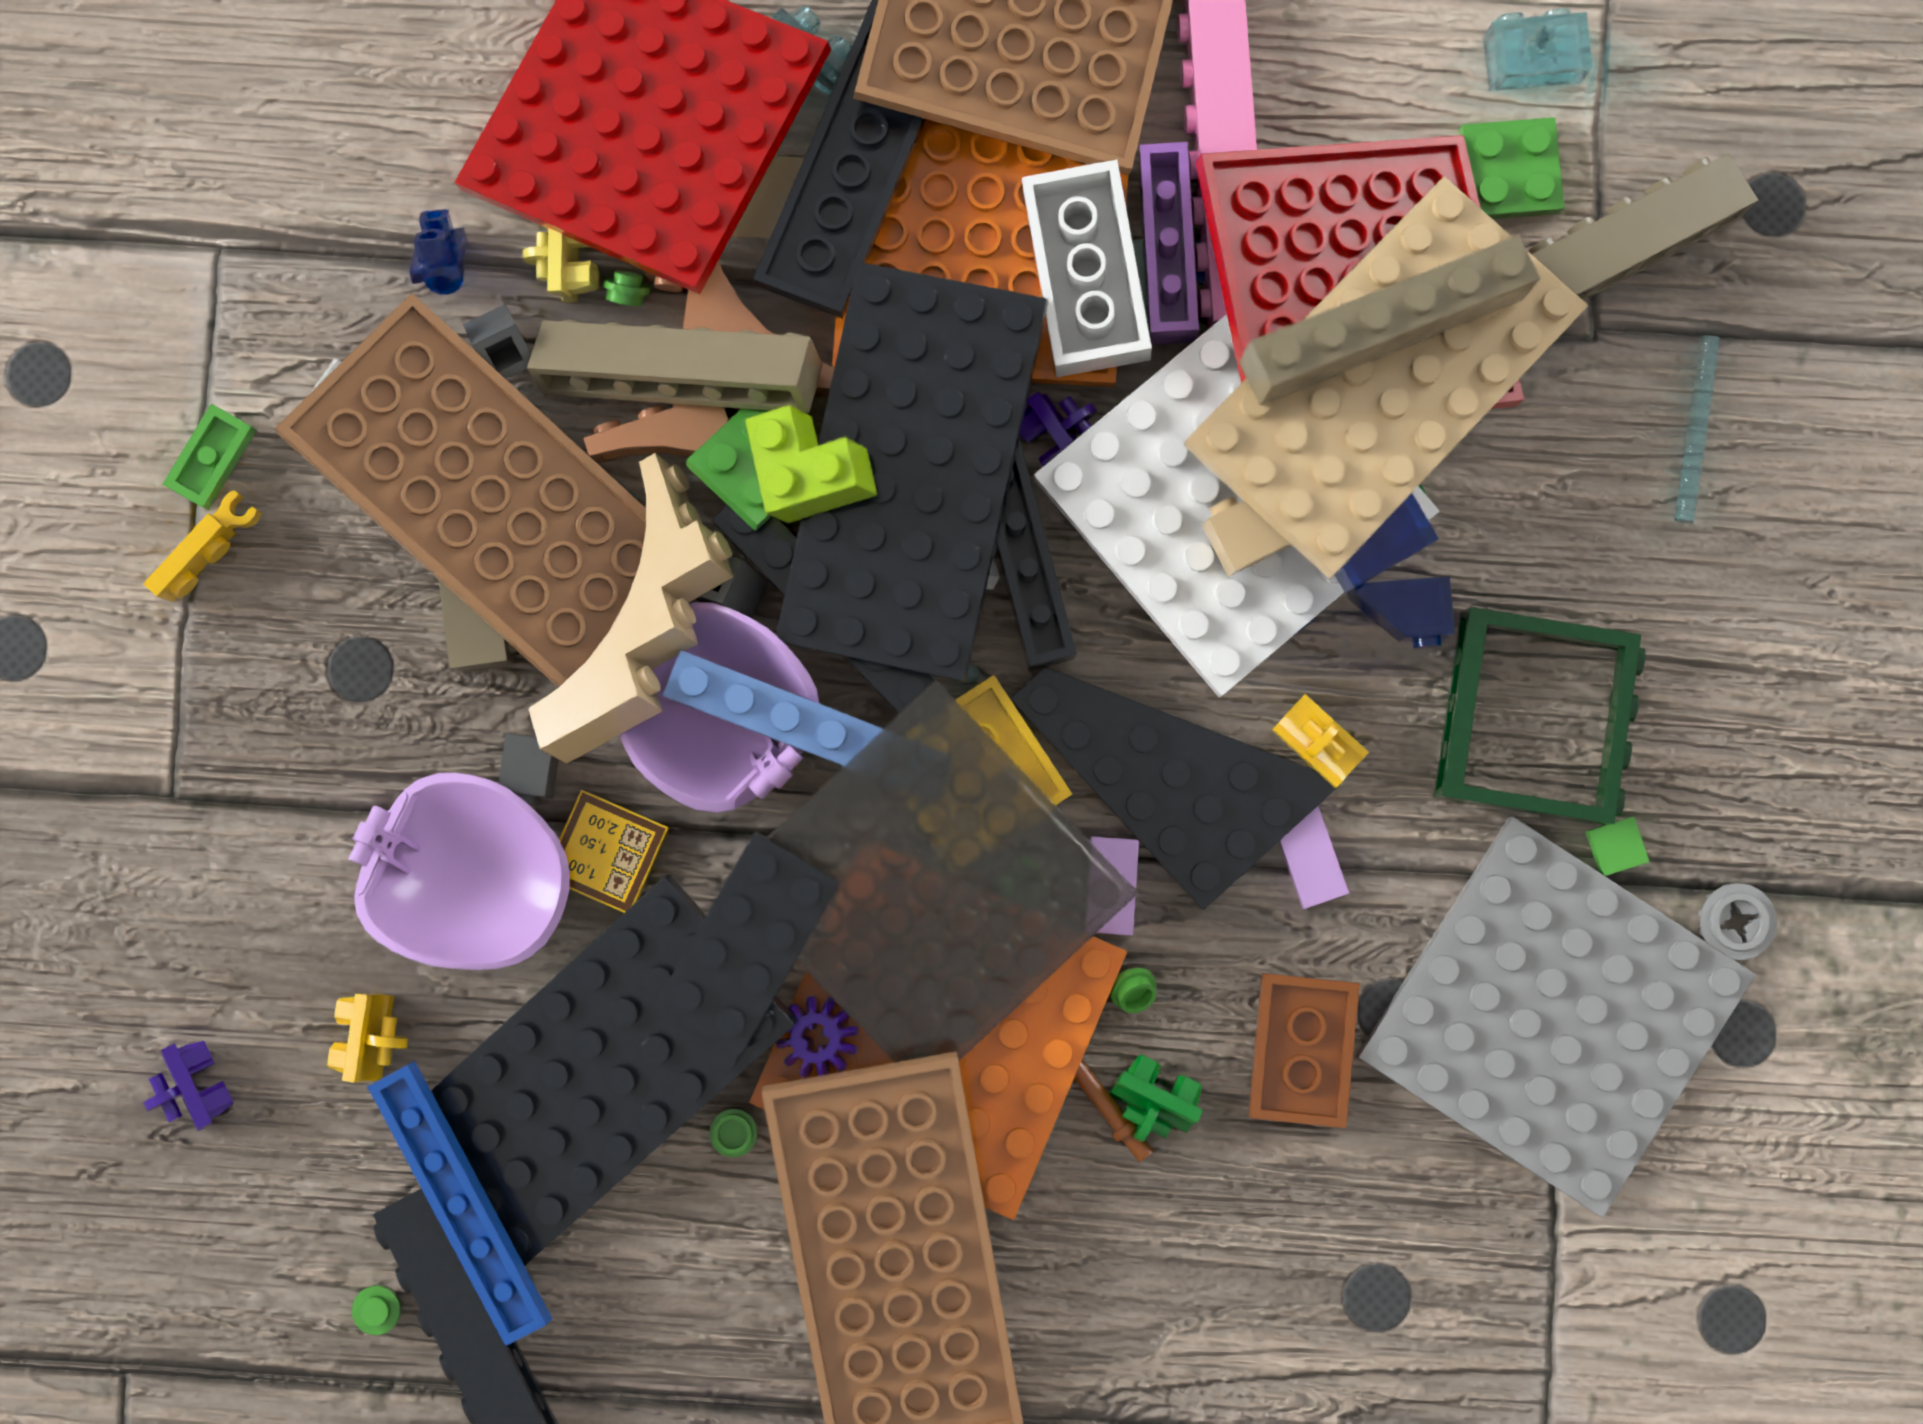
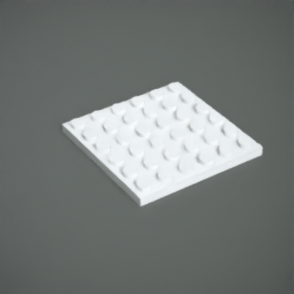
[1033,314,1439,697]

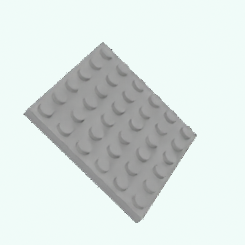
[1356,817,1756,1218]

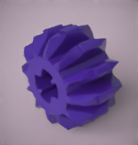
[776,996,860,1077]

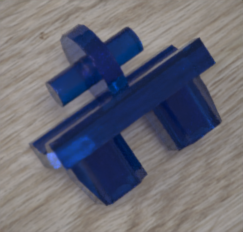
[409,209,467,295]

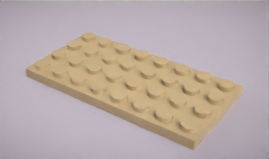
[1184,176,1588,579]

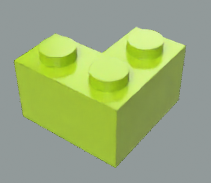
[745,405,877,523]

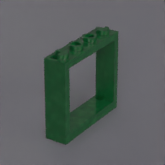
[1433,607,1646,825]

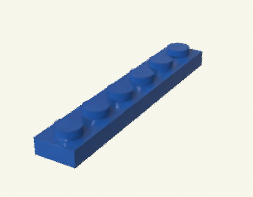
[367,1061,553,1346]

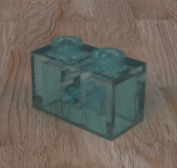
[1483,8,1593,91]

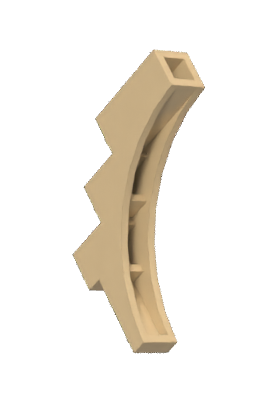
[528,453,734,764]

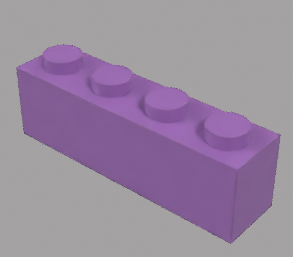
[1138,142,1199,345]

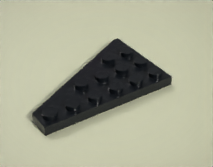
[1010,667,1341,910]

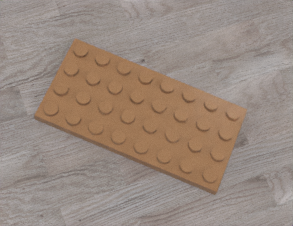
[275,293,646,688]
[762,1051,1023,1424]

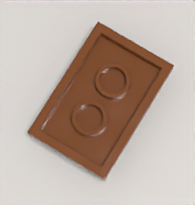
[1248,973,1360,1128]

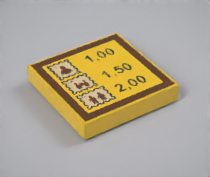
[559,789,670,913]

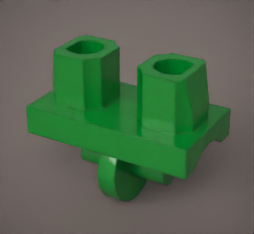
[1109,1054,1203,1142]

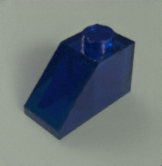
[1347,576,1455,649]

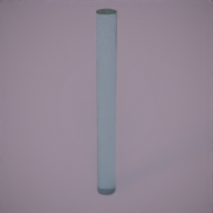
[1674,335,1720,523]

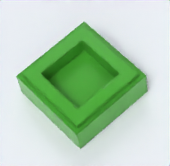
[1585,816,1650,876]

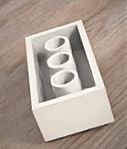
[1022,160,1152,377]

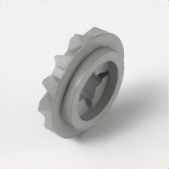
[1698,883,1777,960]

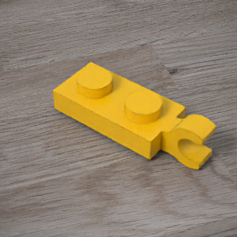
[143,490,262,602]

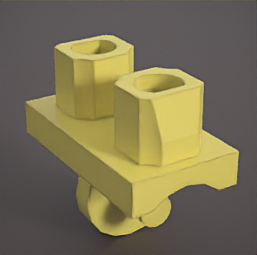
[523,228,599,303]

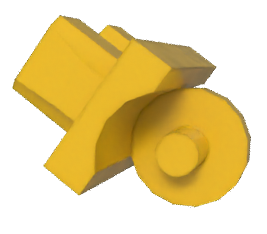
[1271,694,1369,788]
[327,993,408,1083]

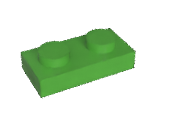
[162,403,257,511]

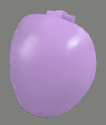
[619,602,819,813]
[348,773,570,970]

